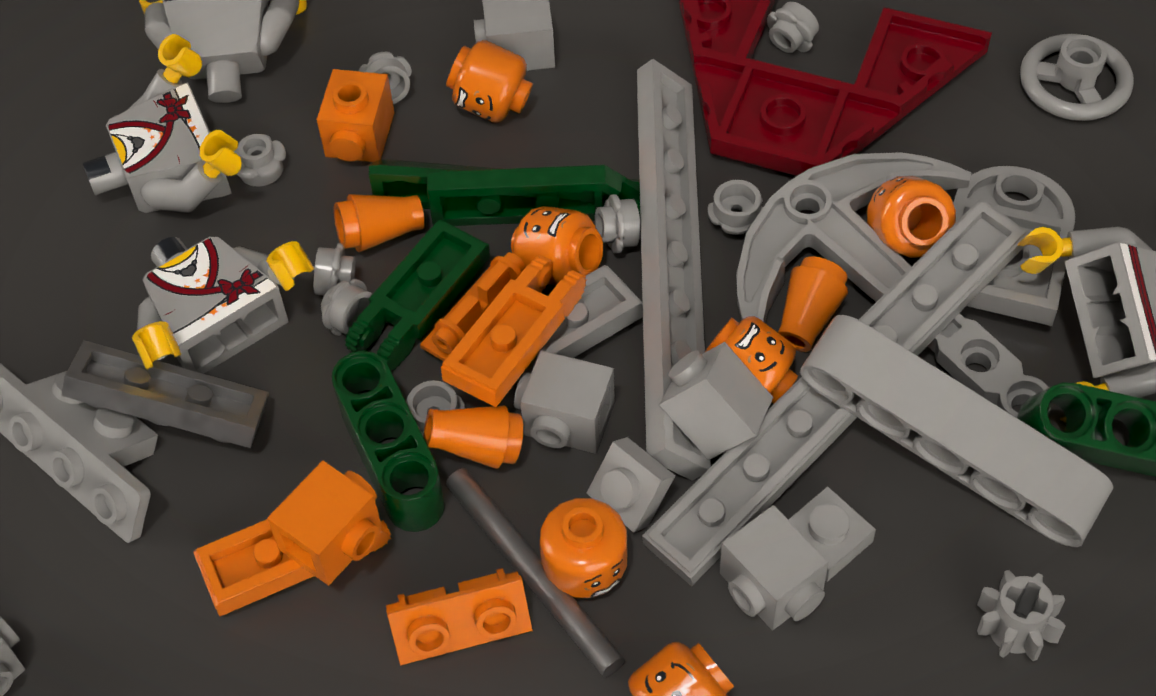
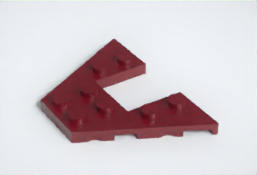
[679,0,992,176]

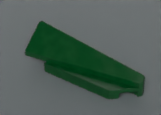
[369,159,640,226]

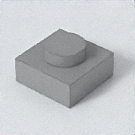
[587,437,676,532]
[788,486,876,582]

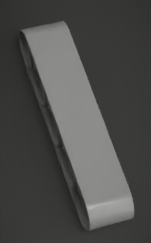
[800,315,1113,547]

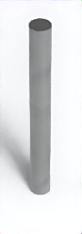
[446,468,624,677]

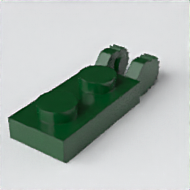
[344,220,491,372]

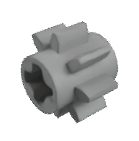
[977,570,1066,661]

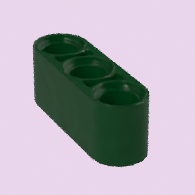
[331,351,445,532]
[1017,382,1156,477]

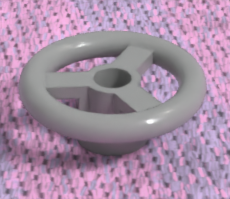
[1020,34,1134,121]

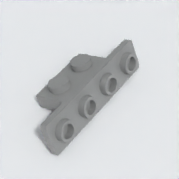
[0,363,158,543]

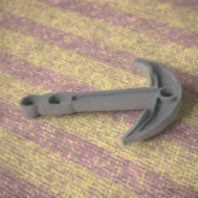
[736,152,1053,419]

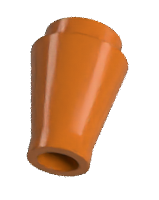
[334,194,424,252]
[778,256,848,352]
[424,405,523,469]

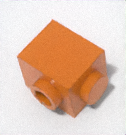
[316,69,395,162]
[267,460,382,586]

